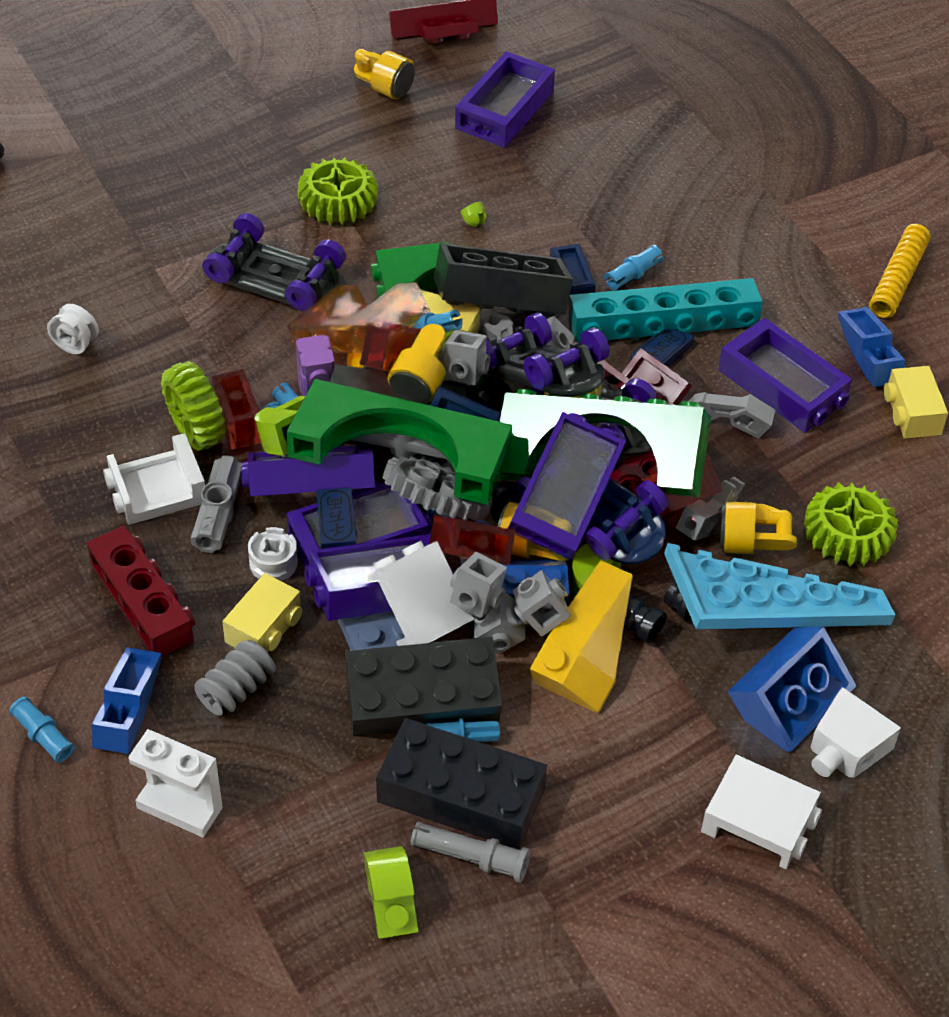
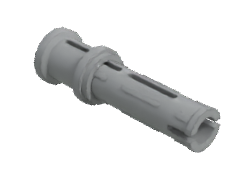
[411,822,531,883]

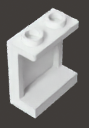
[103,433,205,525]
[366,541,475,646]
[129,729,223,837]
[701,755,822,869]

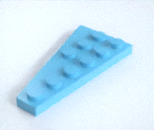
[664,543,895,629]

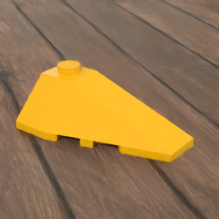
[530,560,633,714]

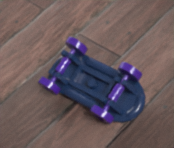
[514,436,669,564]

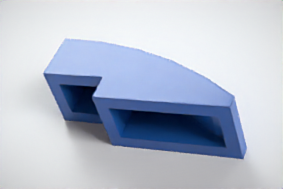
[838,307,905,387]
[92,647,162,754]

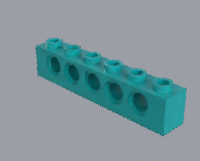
[568,278,763,343]

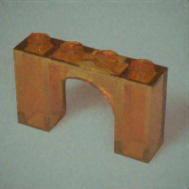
[286,283,430,354]

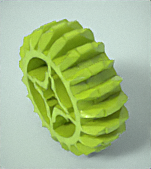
[298,157,378,226]
[161,361,226,451]
[804,482,898,567]

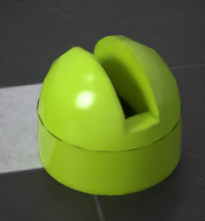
[460,202,487,227]

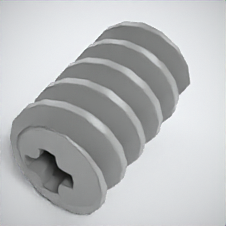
[194,640,277,716]

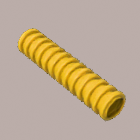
[869,224,931,318]

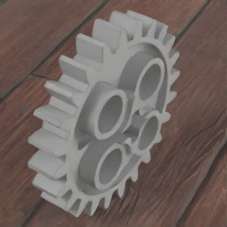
[382,456,493,521]

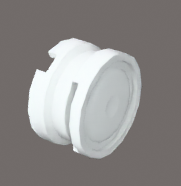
[47,304,99,354]
[248,527,298,581]

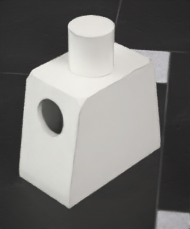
[810,688,901,778]

